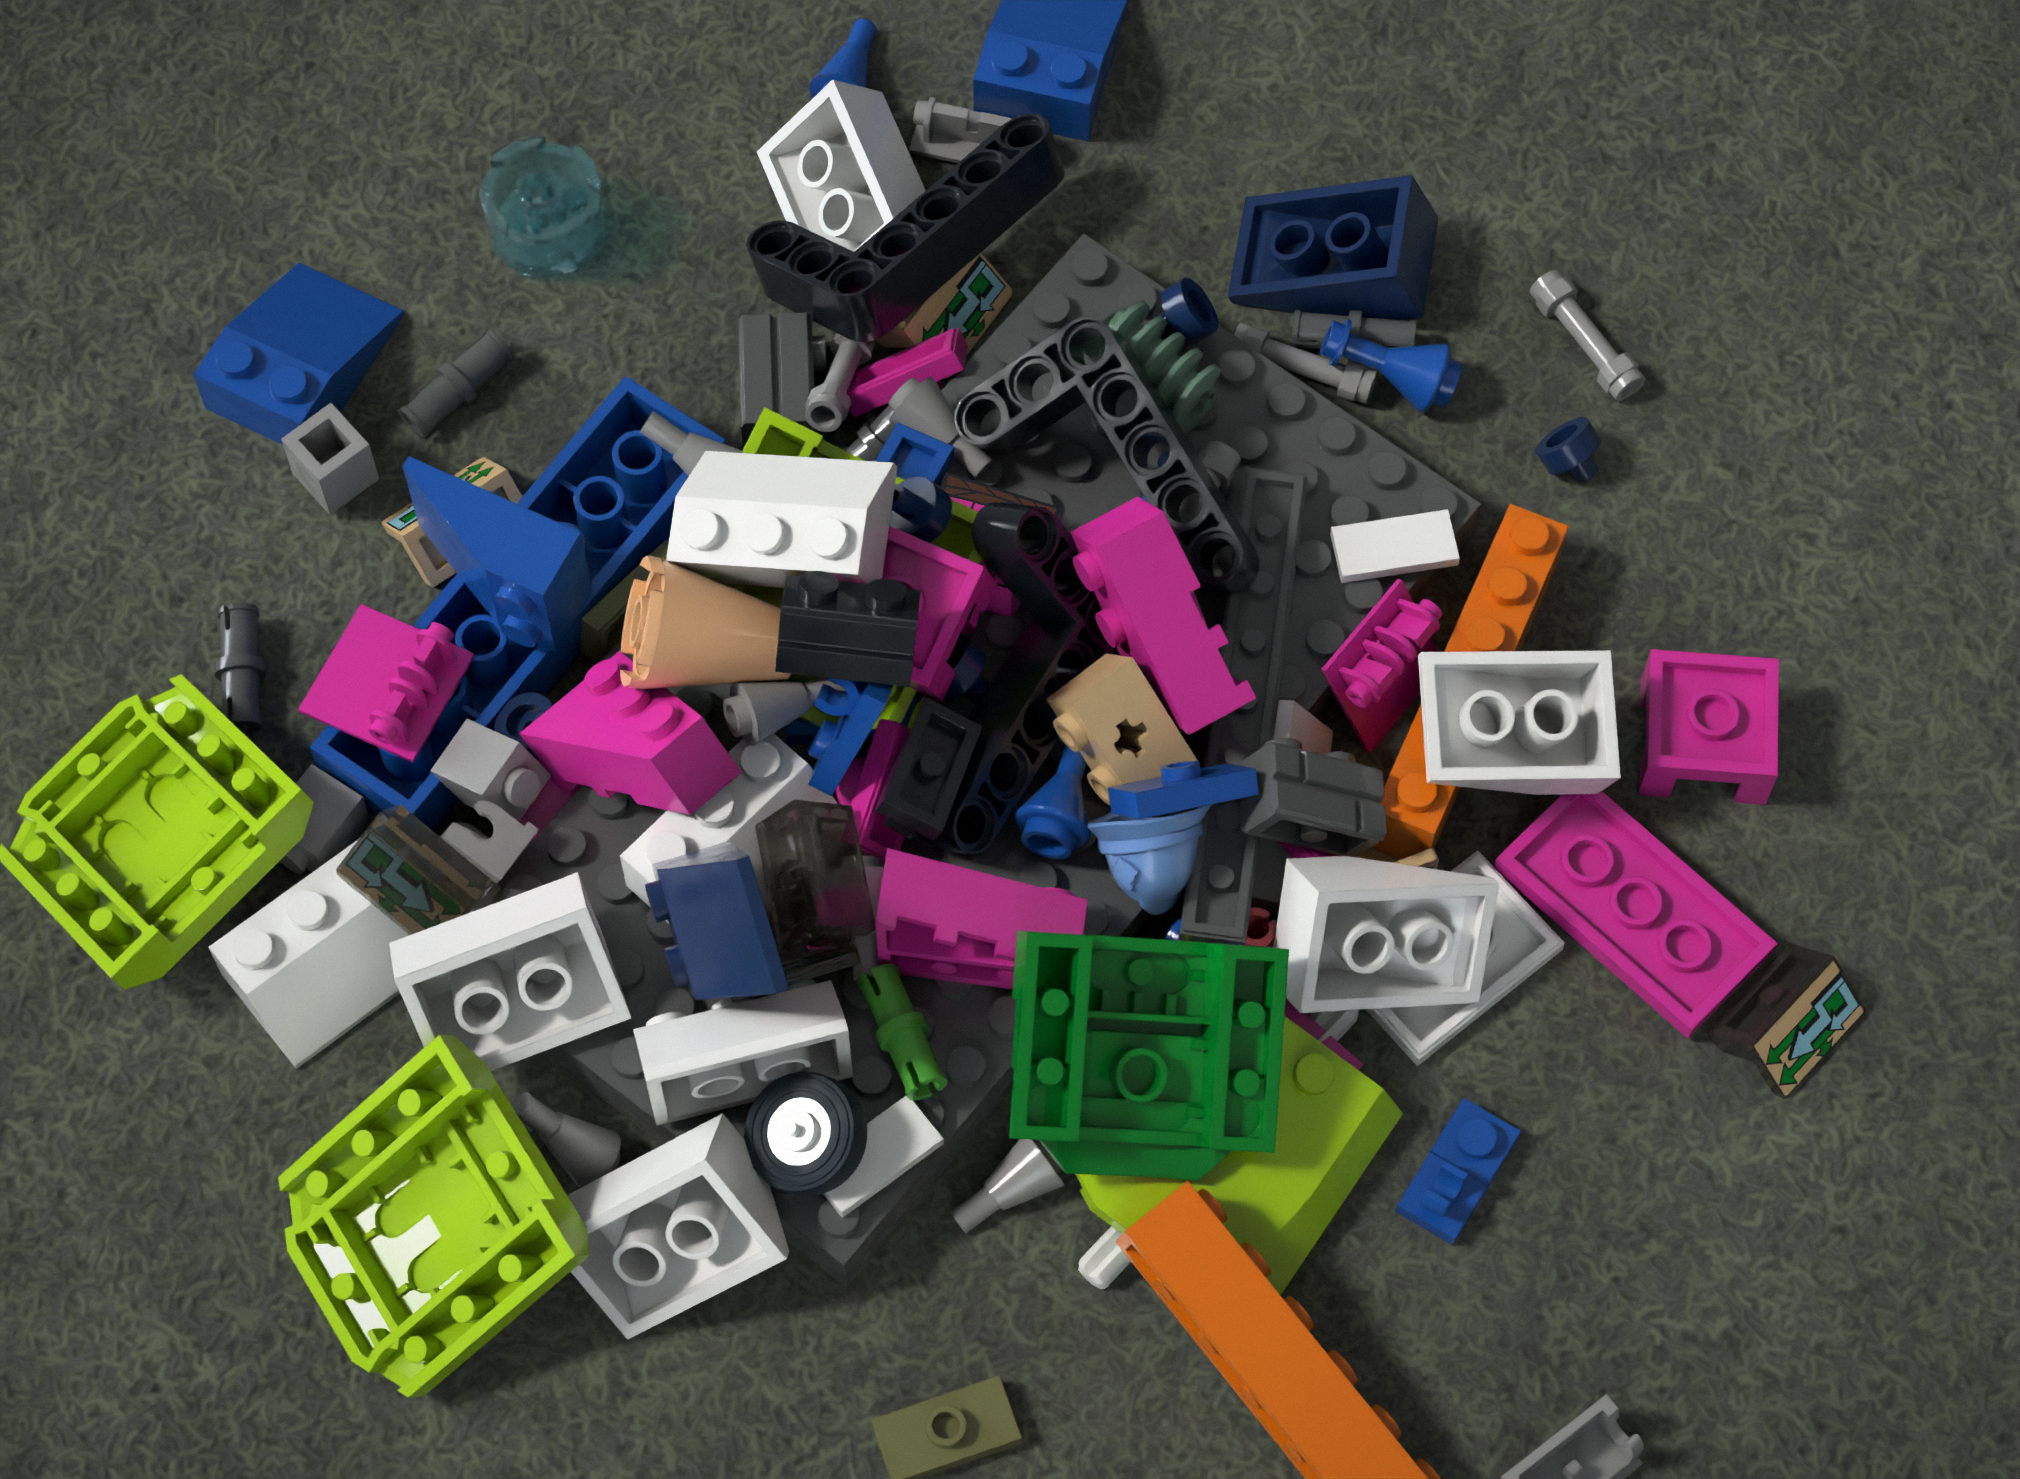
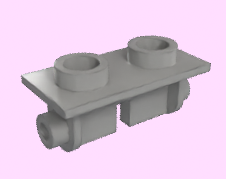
[909,97,1020,163]

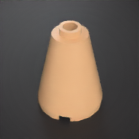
[620,556,791,690]

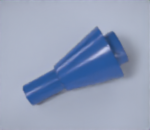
[809,19,877,98]

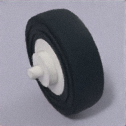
[744,1072,867,1196]

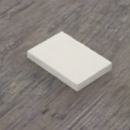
[1365,850,1565,1066]

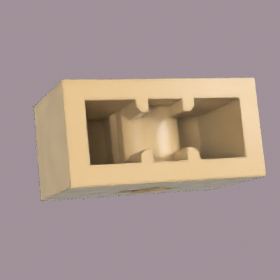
[1046,653,1198,805]

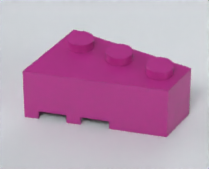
[1071,497,1257,735]
[519,651,742,815]
[875,848,1088,989]

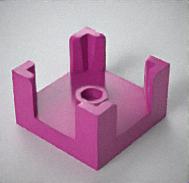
[882,526,998,702]
[1638,649,1779,805]

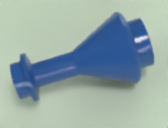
[1320,319,1462,413]
[1015,737,1091,859]

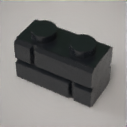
[775,571,921,687]

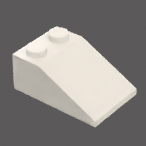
[1418,650,1621,795]
[1273,856,1500,1013]

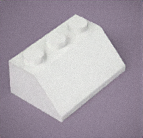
[757,80,926,252]
[666,451,897,588]
[620,733,847,924]
[208,833,413,1069]
[389,872,632,1071]
[633,979,853,1126]
[567,1113,789,1340]

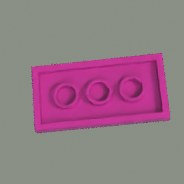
[1494,791,1778,1039]

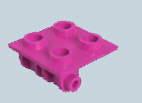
[1321,579,1443,753]
[298,604,475,763]

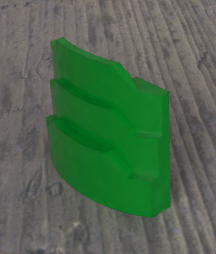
[1009,930,1289,1180]

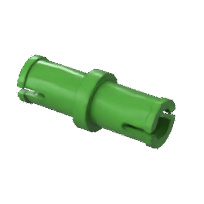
[858,964,948,1101]

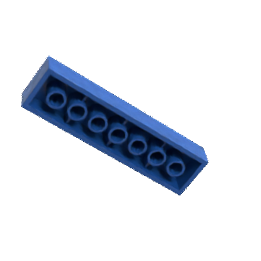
[309,376,726,846]

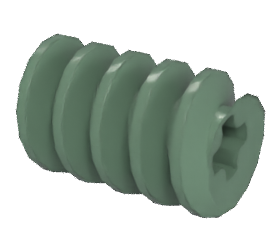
[1084,300,1221,434]

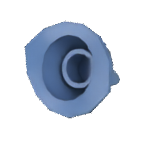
[1088,805,1211,915]

